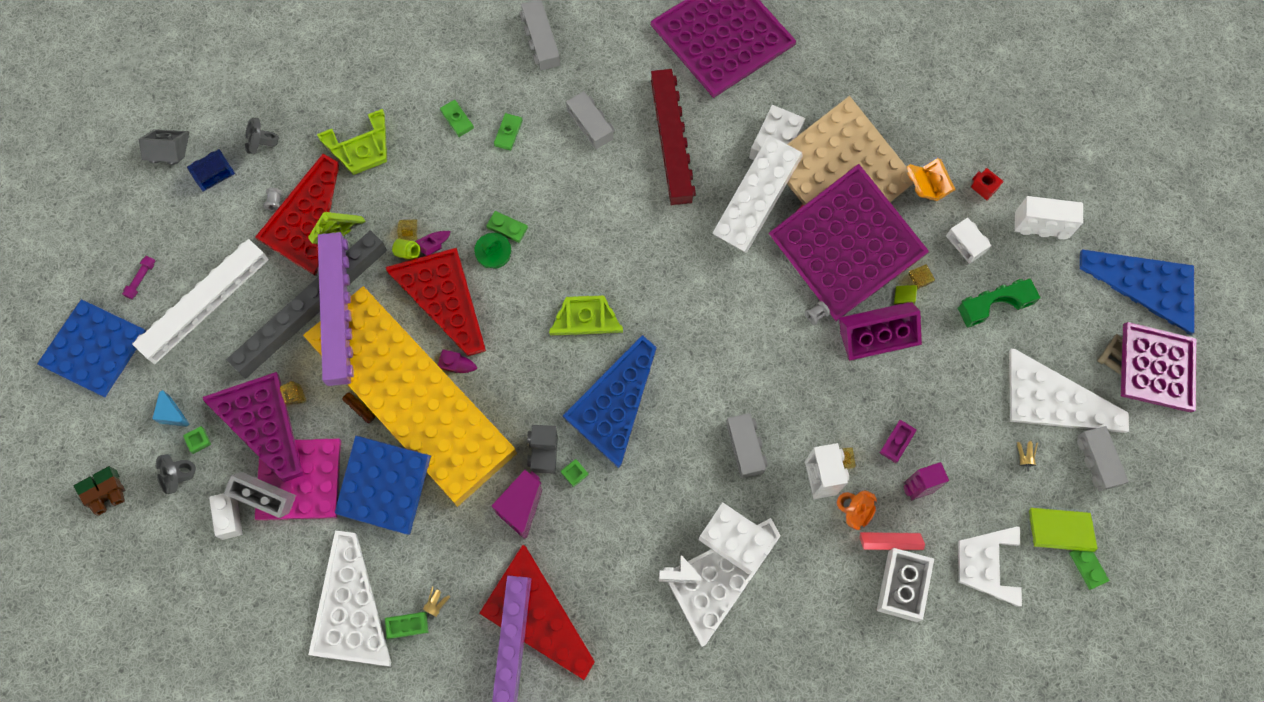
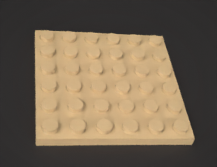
[787,96,914,205]

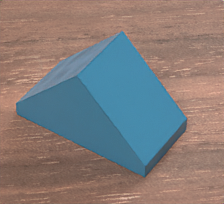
[152,390,190,427]

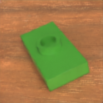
[440,100,474,137]
[494,113,523,151]
[385,612,428,639]

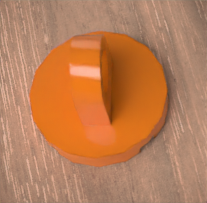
[837,490,877,530]

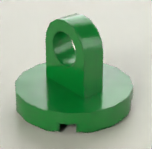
[474,233,511,269]

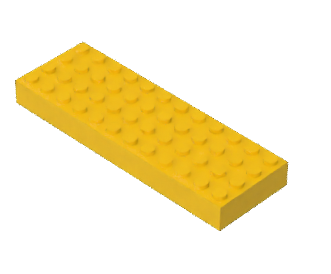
[303,286,517,507]

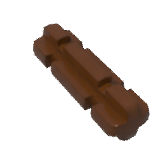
[342,392,375,424]

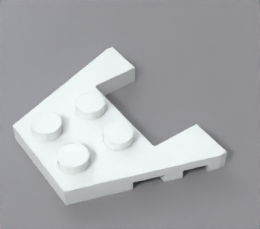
[958,527,1022,607]

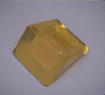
[397,219,418,241]
[280,381,306,404]

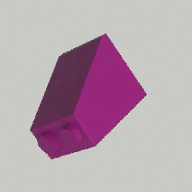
[492,470,542,539]

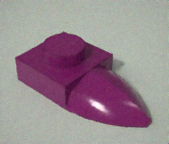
[415,231,451,256]
[438,349,477,373]

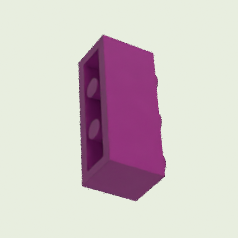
[903,462,949,501]

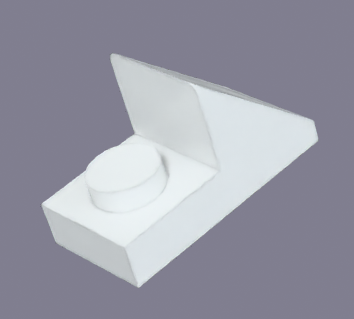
[659,555,701,583]

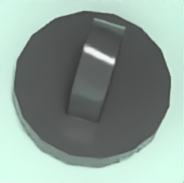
[245,117,279,154]
[155,454,196,494]

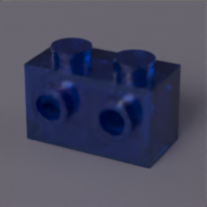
[187,149,235,192]

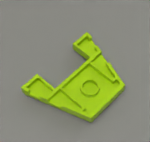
[317,109,387,175]

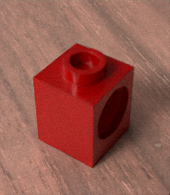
[971,168,1004,201]

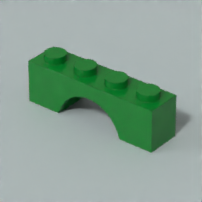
[958,278,1041,328]

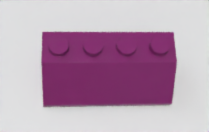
[839,302,922,361]

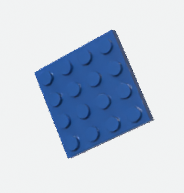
[37,299,146,398]
[335,436,431,535]

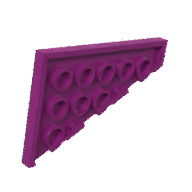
[202,372,303,482]

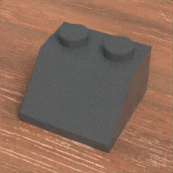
[139,129,189,164]

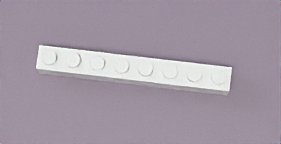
[132,239,269,365]

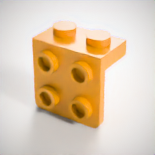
[907,158,956,201]

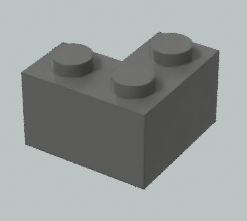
[527,425,558,474]

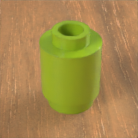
[392,239,420,259]

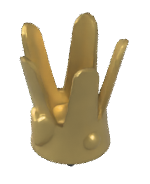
[1017,441,1038,471]
[423,586,450,619]

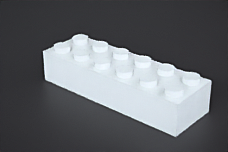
[712,135,803,253]

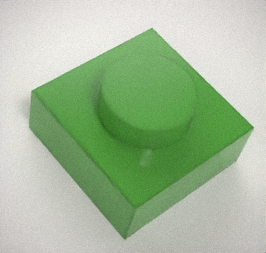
[183,426,212,454]
[561,459,589,488]

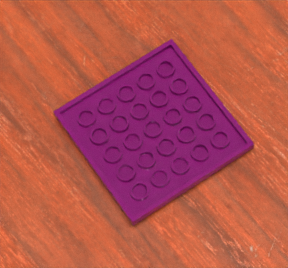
[650,0,796,98]
[769,164,929,322]

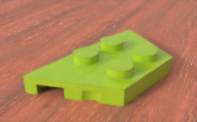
[308,212,366,244]
[549,295,623,336]

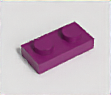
[879,420,917,463]

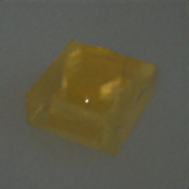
[908,264,935,290]
[841,447,856,469]

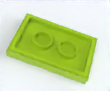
[1029,508,1098,552]

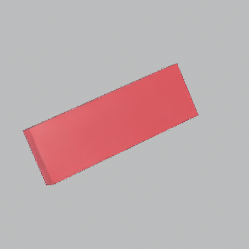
[860,532,925,550]

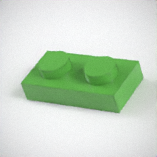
[486,211,528,243]
[1069,550,1110,590]

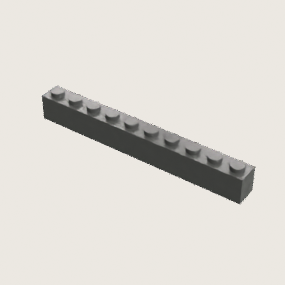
[226,230,387,379]

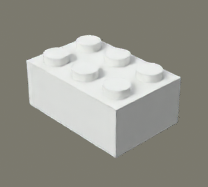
[749,105,805,160]
[1015,196,1083,239]
[805,443,849,499]
[699,502,774,575]
[877,548,934,622]

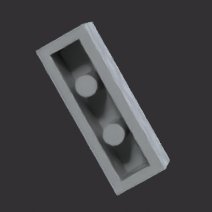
[566,91,614,150]
[726,413,768,478]
[1077,426,1129,492]
[224,472,296,518]

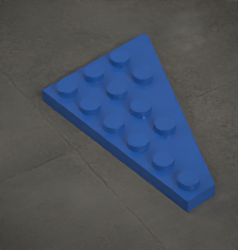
[1080,249,1194,335]
[563,335,657,468]

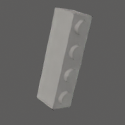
[519,0,560,71]

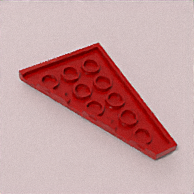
[255,154,339,276]
[386,247,486,356]
[479,545,595,680]

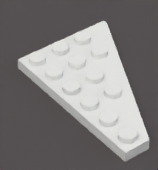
[1009,349,1129,433]
[668,518,781,647]
[308,530,391,667]

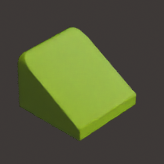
[894,285,917,305]

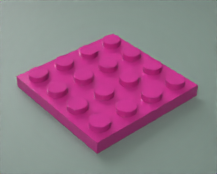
[255,438,341,520]

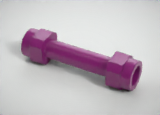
[122,255,156,300]

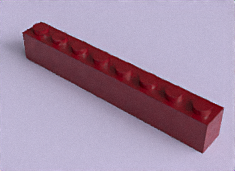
[651,69,696,205]

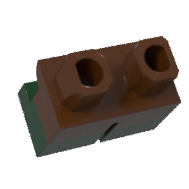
[73,466,126,516]

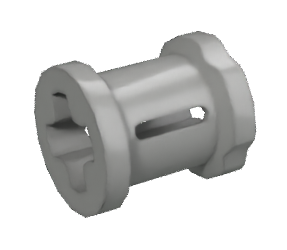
[263,188,283,211]
[805,301,830,325]

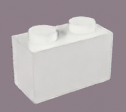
[946,217,992,264]
[209,493,243,540]

